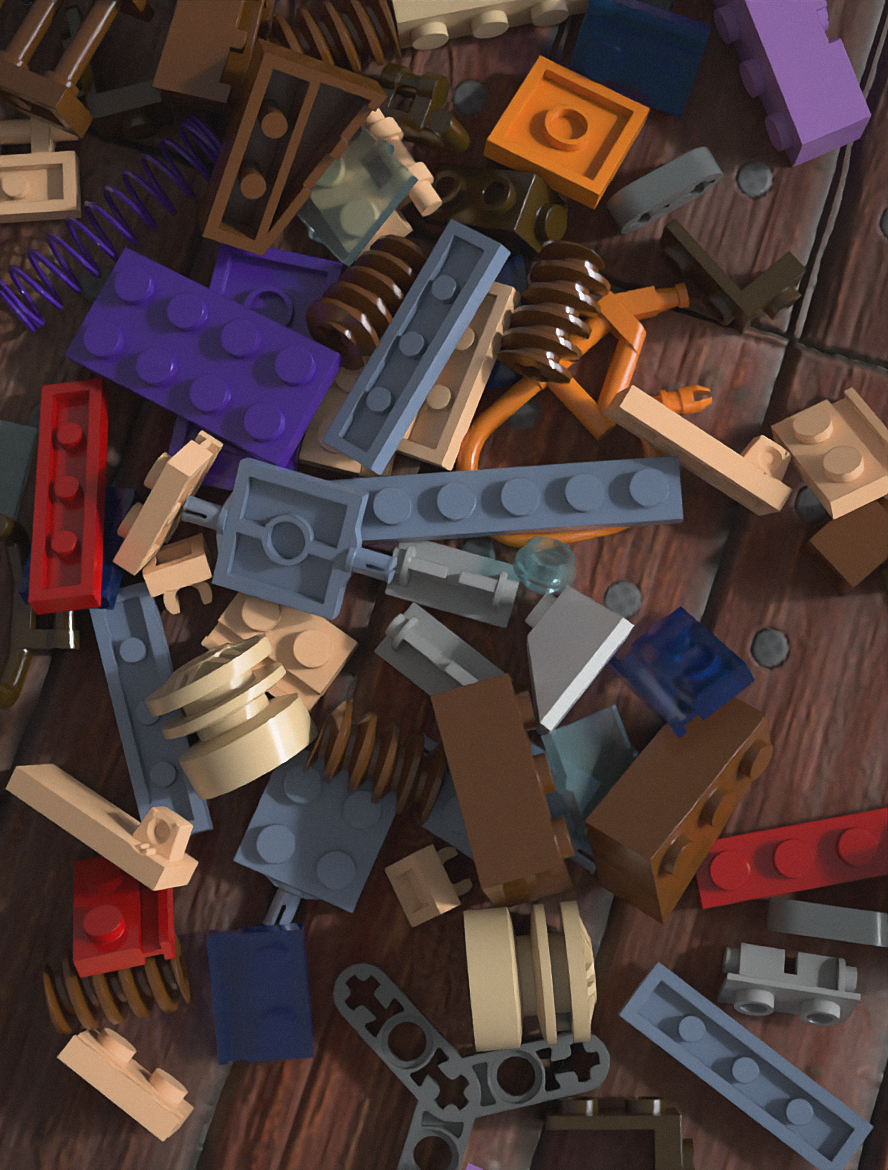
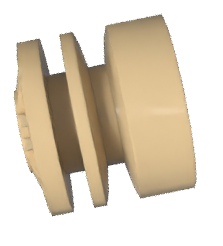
[145,633,319,799]
[463,901,597,1052]

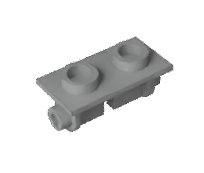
[385,541,524,629]
[374,602,513,696]
[717,942,861,1026]

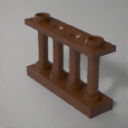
[0,0,155,138]

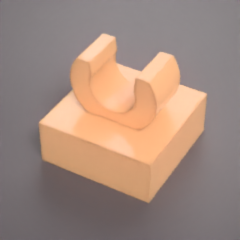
[143,533,213,615]
[385,844,473,928]

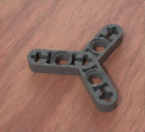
[333,962,610,1170]

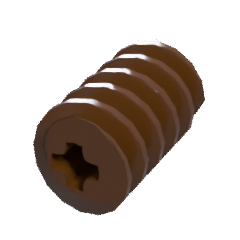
[265,0,401,73]
[305,234,429,370]
[495,240,611,384]
[302,700,449,826]
[43,933,191,1036]

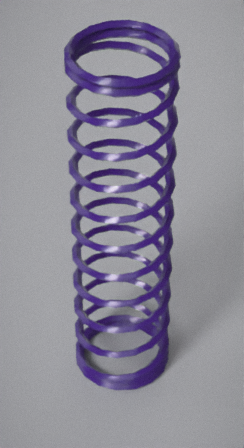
[0,114,222,333]

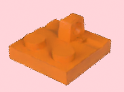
[483,55,650,210]

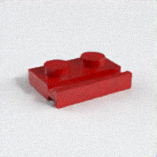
[73,856,176,978]

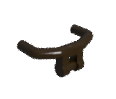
[358,63,470,154]
[0,513,83,710]

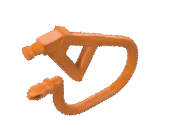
[456,283,712,550]

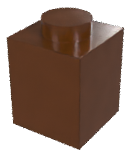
[799,497,888,597]

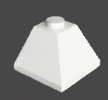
[525,586,634,740]

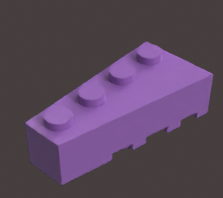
[712,0,871,167]

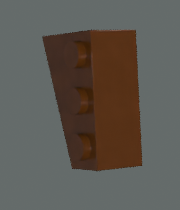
[152,0,275,119]
[198,38,387,256]
[430,673,575,908]
[584,680,773,925]

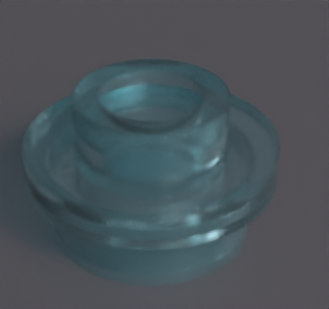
[513,537,577,594]

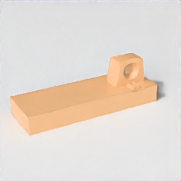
[395,281,521,471]
[603,385,793,516]
[5,764,198,891]

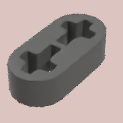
[606,147,723,234]
[765,897,888,947]

